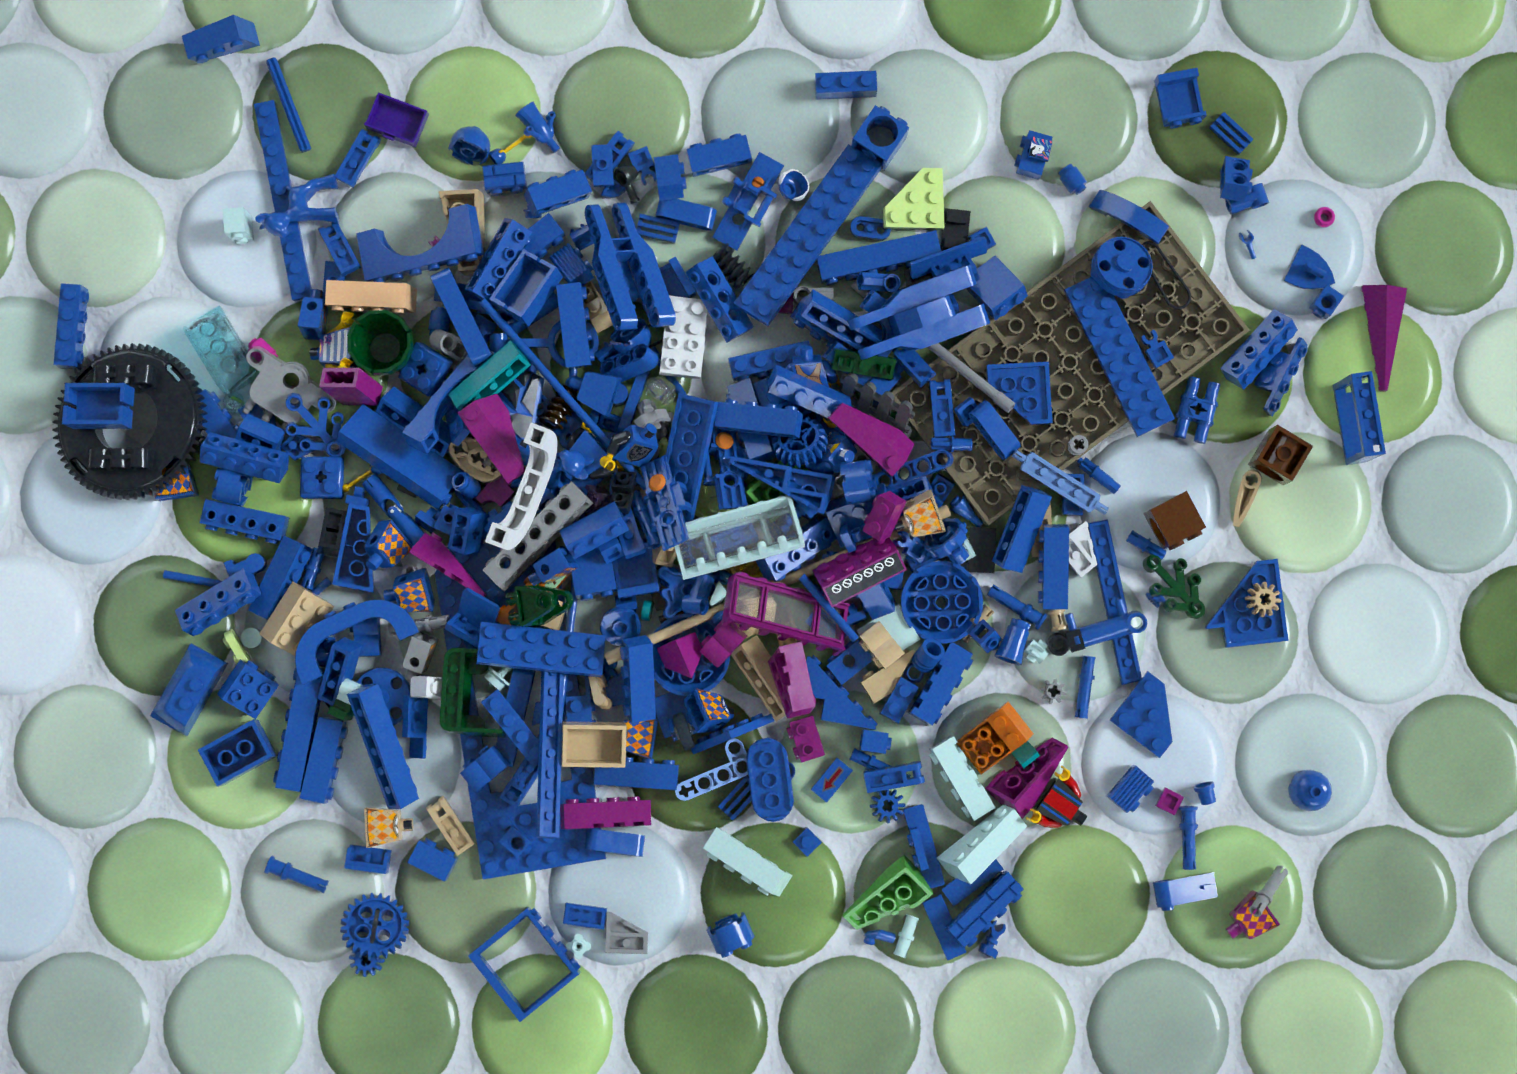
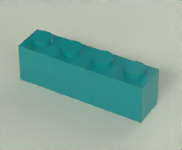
[448,340,531,411]

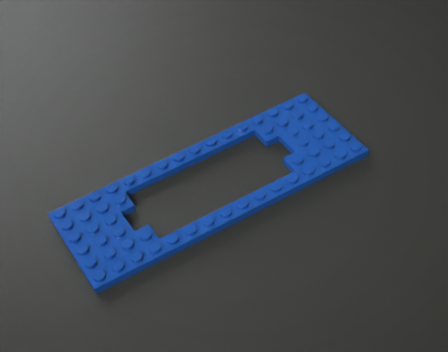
[435,535,606,880]

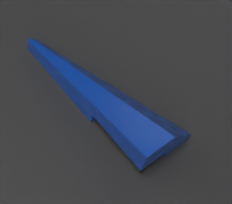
[729,456,835,514]

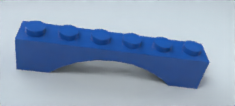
[402,350,495,454]

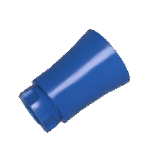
[994,618,1031,665]

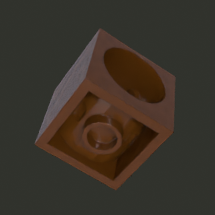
[1248,425,1313,485]
[1143,491,1206,550]

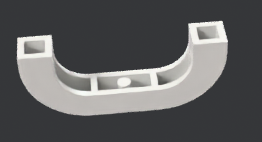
[485,423,557,550]

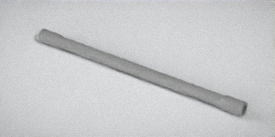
[851,279,1016,413]

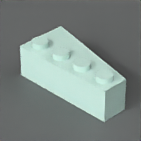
[929,736,995,821]
[937,805,1027,884]
[703,827,793,896]

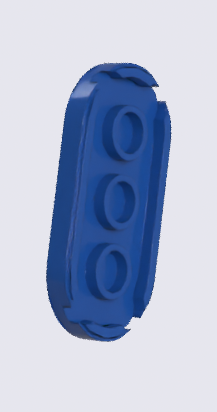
[746,738,794,822]

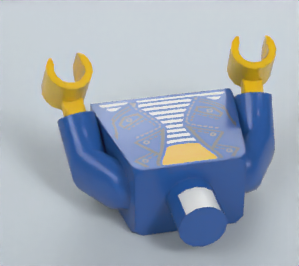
[796,418,857,474]

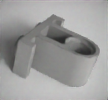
[429,329,468,371]

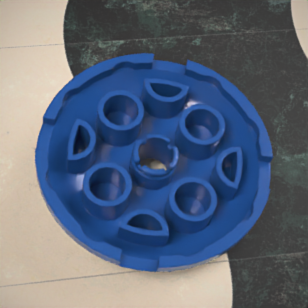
[901,561,983,644]
[653,613,730,696]

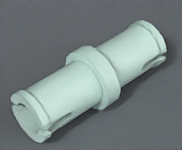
[893,914,919,958]

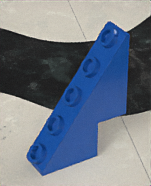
[806,655,878,730]

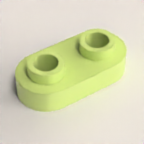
[223,629,251,664]

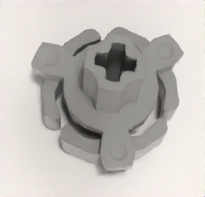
[634,399,674,440]

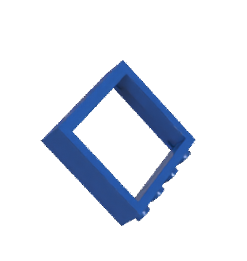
[1333,371,1386,465]
[468,907,581,1022]

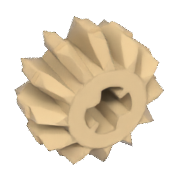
[1245,582,1282,617]

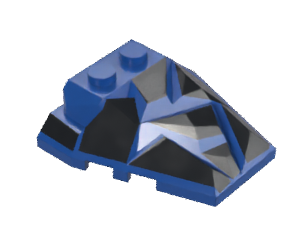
[470,369,545,450]

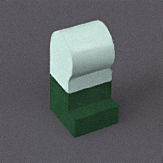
[328,678,363,721]

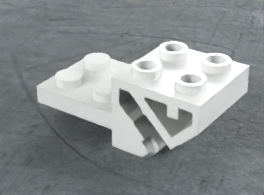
[659,296,707,379]

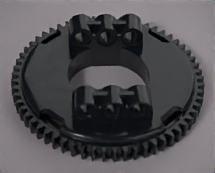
[52,343,208,500]

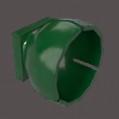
[347,310,413,376]

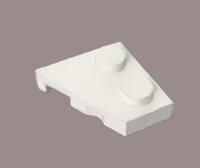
[1069,521,1097,578]

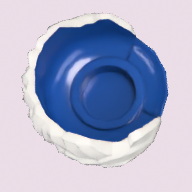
[778,169,809,201]

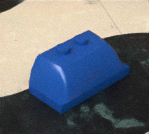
[150,643,228,736]

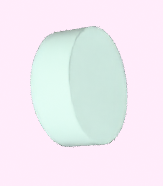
[241,628,263,648]

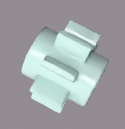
[1024,639,1049,664]

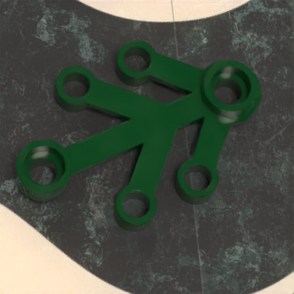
[1143,555,1205,619]

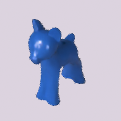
[255,173,339,238]
[511,444,594,488]

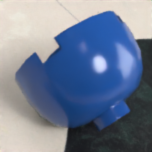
[448,126,491,165]
[610,318,651,354]
[1288,770,1332,811]

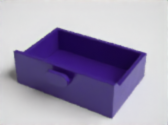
[364,92,429,148]

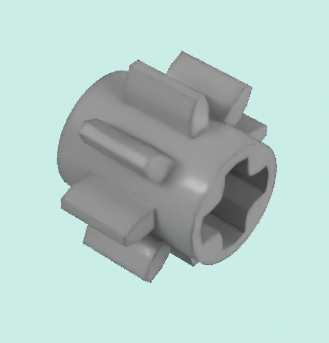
[1040,679,1066,704]

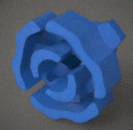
[923,518,969,565]

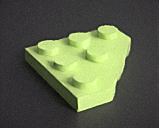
[883,168,944,230]

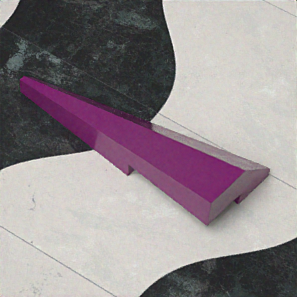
[1361,285,1407,392]

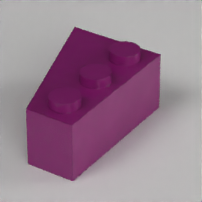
[768,642,816,719]

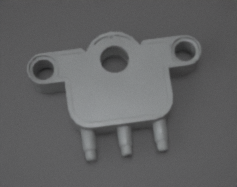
[242,346,337,433]

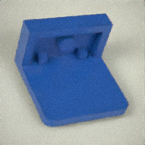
[445,588,500,648]

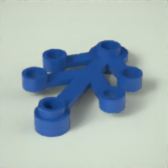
[286,393,346,457]

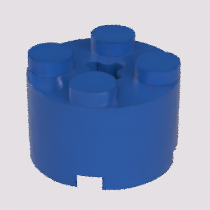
[840,460,877,505]
[212,468,253,507]
[706,912,755,958]

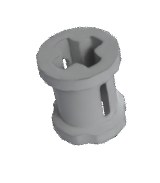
[1067,435,1088,456]

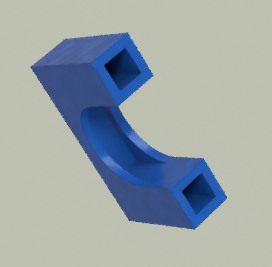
[822,290,897,386]

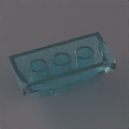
[183,305,260,396]

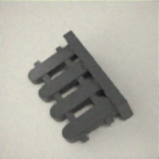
[839,372,915,438]

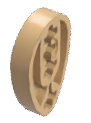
[449,438,502,483]

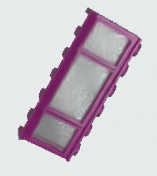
[721,572,850,656]

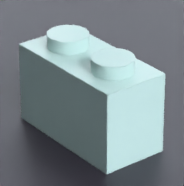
[223,207,254,244]

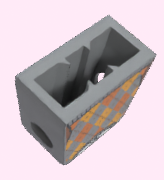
[402,632,439,682]

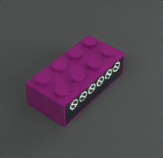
[812,537,907,607]

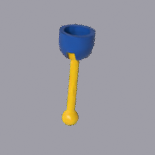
[489,134,532,164]
[342,464,383,492]

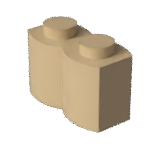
[858,621,905,670]

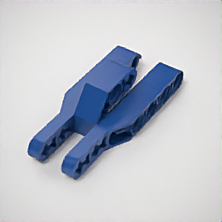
[585,203,676,331]
[847,265,990,360]

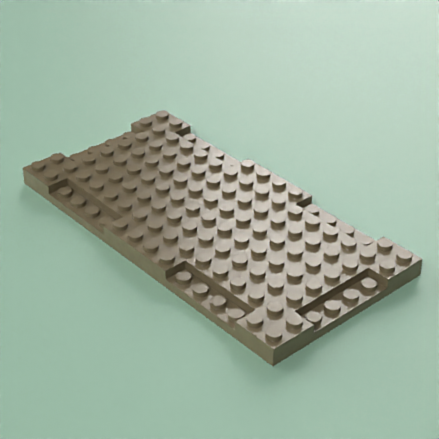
[891,201,1250,526]

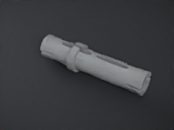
[388,615,451,636]
[1249,865,1288,917]

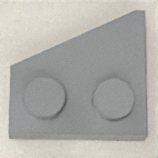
[605,912,648,954]

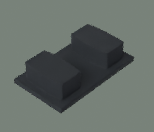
[940,208,971,251]
[968,527,996,573]

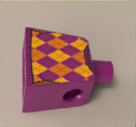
[1226,890,1280,939]

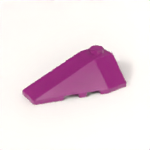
[458,394,525,484]

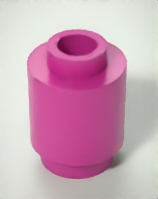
[247,338,279,362]

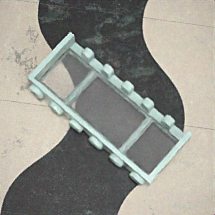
[674,495,805,580]

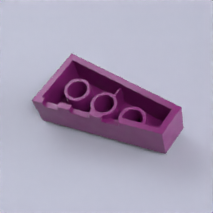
[560,796,651,829]

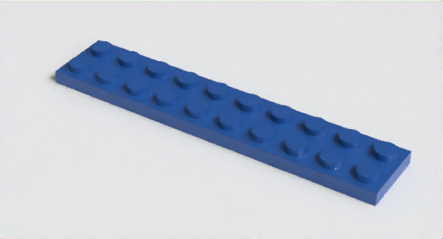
[734,144,882,327]

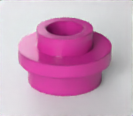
[1314,207,1335,228]

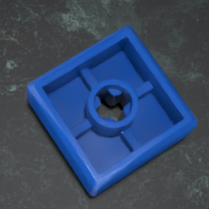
[398,342,453,397]
[300,457,344,499]

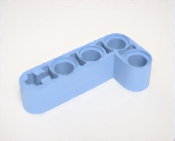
[675,738,748,801]

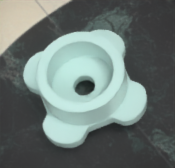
[566,934,591,959]

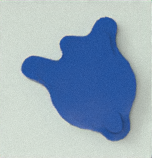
[658,567,716,619]

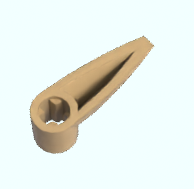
[1233,469,1262,527]

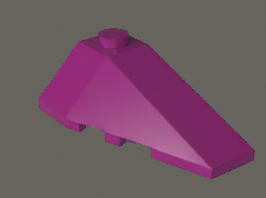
[828,403,914,476]
[409,532,487,598]
[985,737,1068,819]

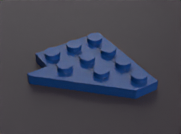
[1205,559,1289,648]

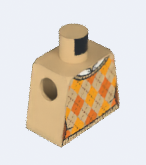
[895,489,946,537]
[364,807,414,848]

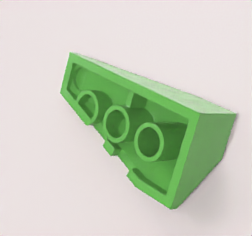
[843,855,933,930]

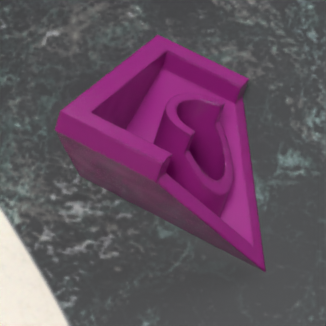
[657,632,702,678]

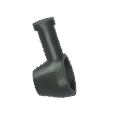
[615,165,640,204]

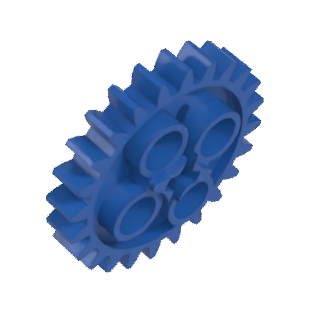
[340,893,409,961]

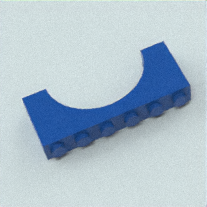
[356,204,484,282]

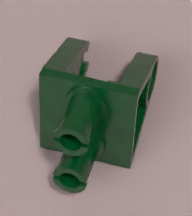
[506,585,573,626]

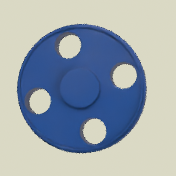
[1090,237,1153,299]
[357,668,411,726]

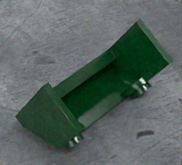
[440,648,506,738]

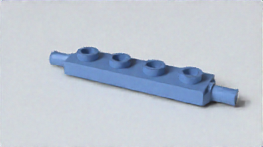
[1012,449,1109,515]

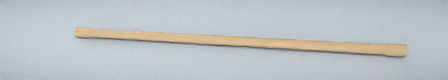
[604,505,951,665]

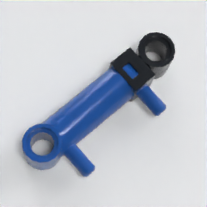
[1047,598,1147,656]

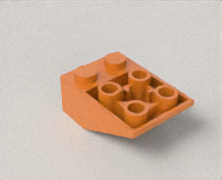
[957,701,1034,774]

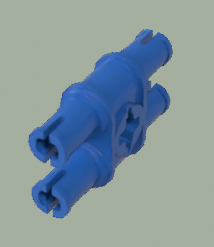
[1174,376,1220,444]

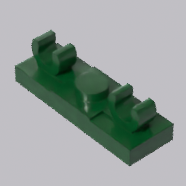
[831,348,896,380]

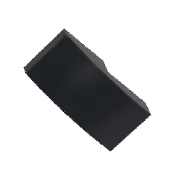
[608,471,637,514]

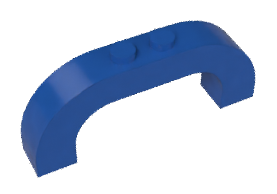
[295,600,420,685]

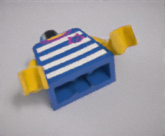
[309,311,357,368]

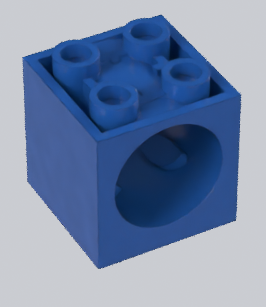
[851,105,910,171]

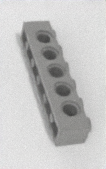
[483,481,593,591]

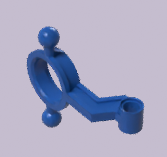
[489,321,599,392]

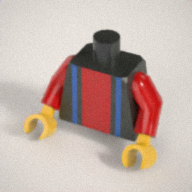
[1026,766,1087,828]

